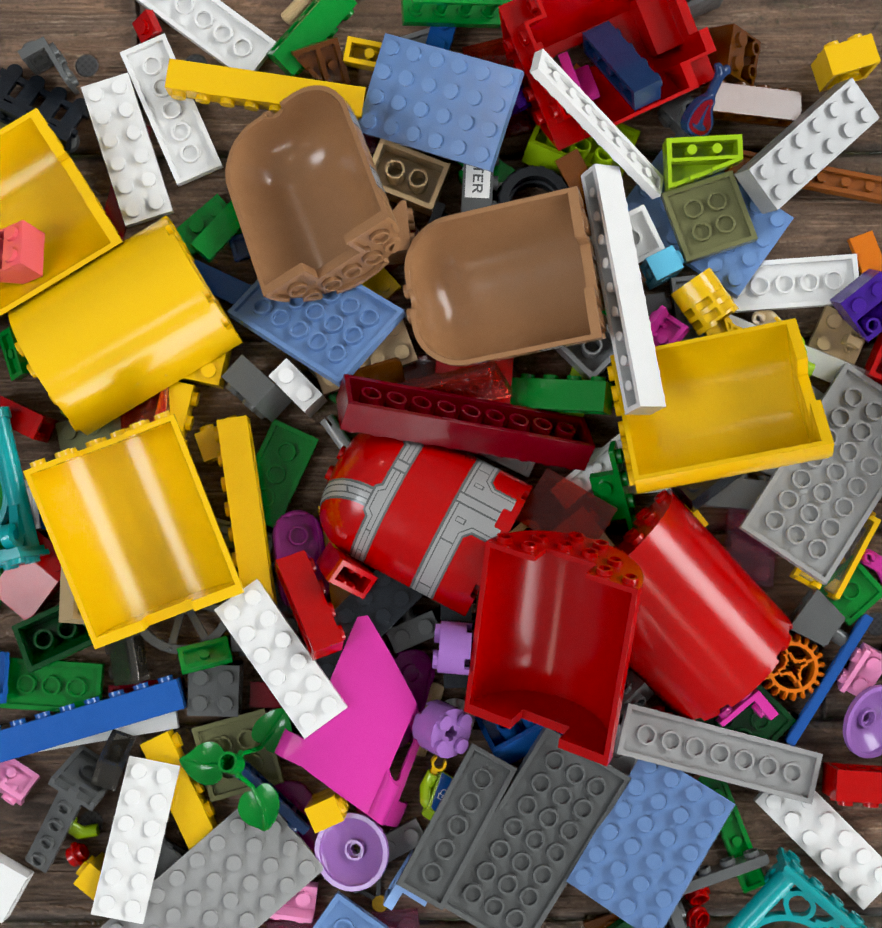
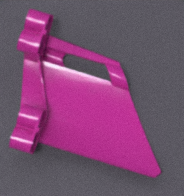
[275,615,420,827]

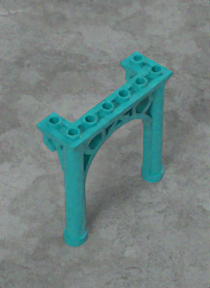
[0,406,50,571]
[724,846,873,928]

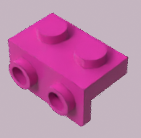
[558,51,600,101]
[649,305,690,346]

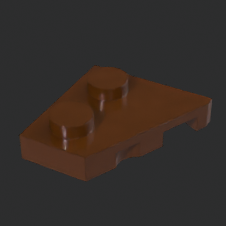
[291,36,351,85]

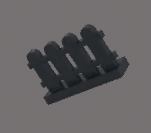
[0,64,90,153]

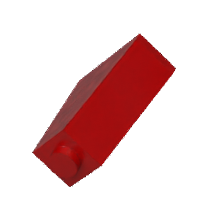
[0,395,58,443]
[316,541,378,599]

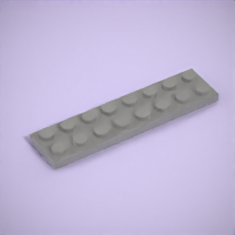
[614,703,823,804]

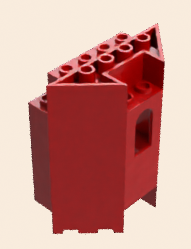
[498,0,717,151]

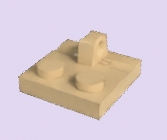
[807,306,865,365]

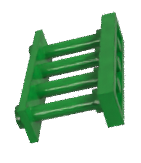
[401,0,512,28]

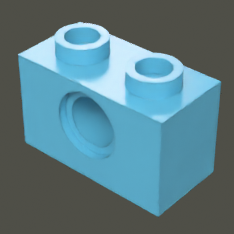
[640,245,684,290]

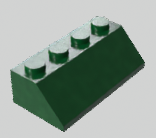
[11,605,93,673]

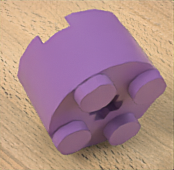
[432,621,472,675]
[412,699,472,759]

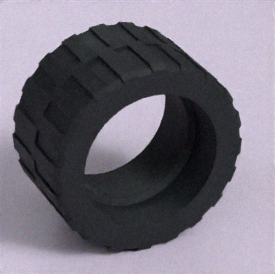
[497,165,569,204]

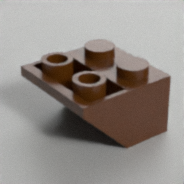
[708,23,761,86]

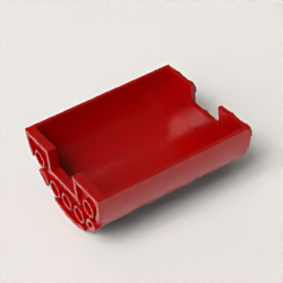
[613,489,793,721]
[464,530,644,766]

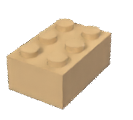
[372,139,450,217]

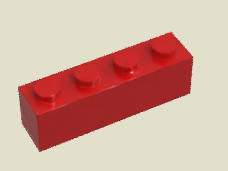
[275,550,346,661]

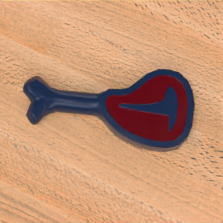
[680,62,731,137]

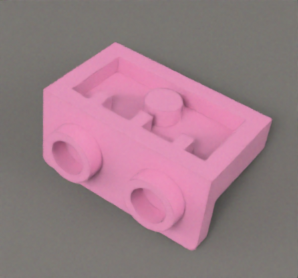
[836,642,882,696]
[0,759,40,806]
[270,881,319,923]

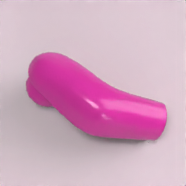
[860,549,882,586]

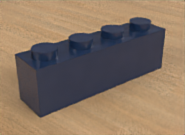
[582,21,663,111]

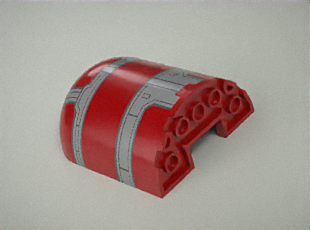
[319,433,533,616]

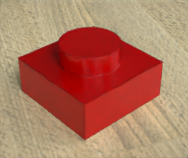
[132,9,163,43]

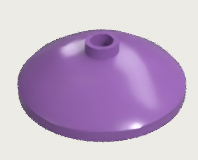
[843,684,882,758]
[314,812,389,892]

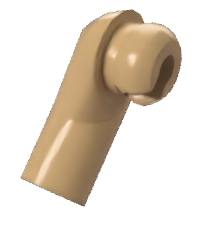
[751,310,783,325]

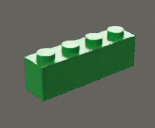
[266,0,357,76]
[510,374,614,415]

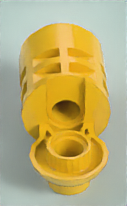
[671,267,743,336]

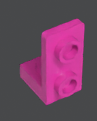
[715,689,778,727]

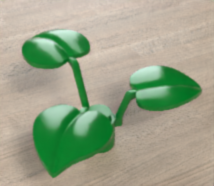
[179,708,293,831]

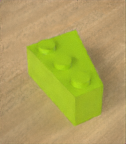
[662,134,743,192]

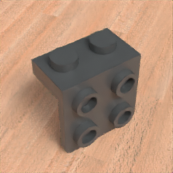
[17,36,80,95]

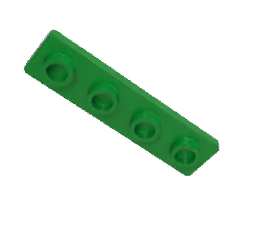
[589,440,637,530]

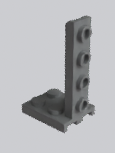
[25,745,123,873]
[668,848,769,928]

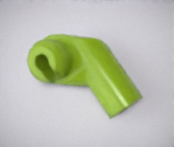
[68,817,100,839]

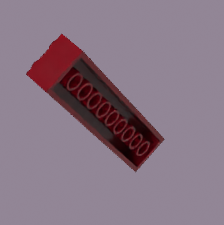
[336,374,595,471]

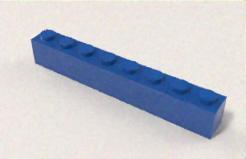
[0,674,188,763]

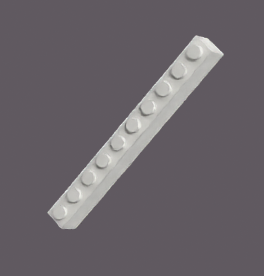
[581,164,666,415]

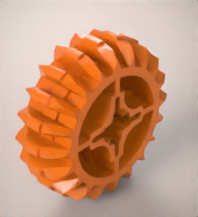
[763,633,825,701]

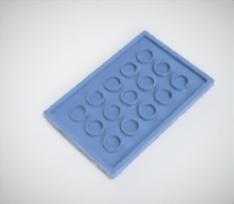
[358,33,525,172]
[626,137,794,299]
[227,279,406,387]
[567,759,736,928]

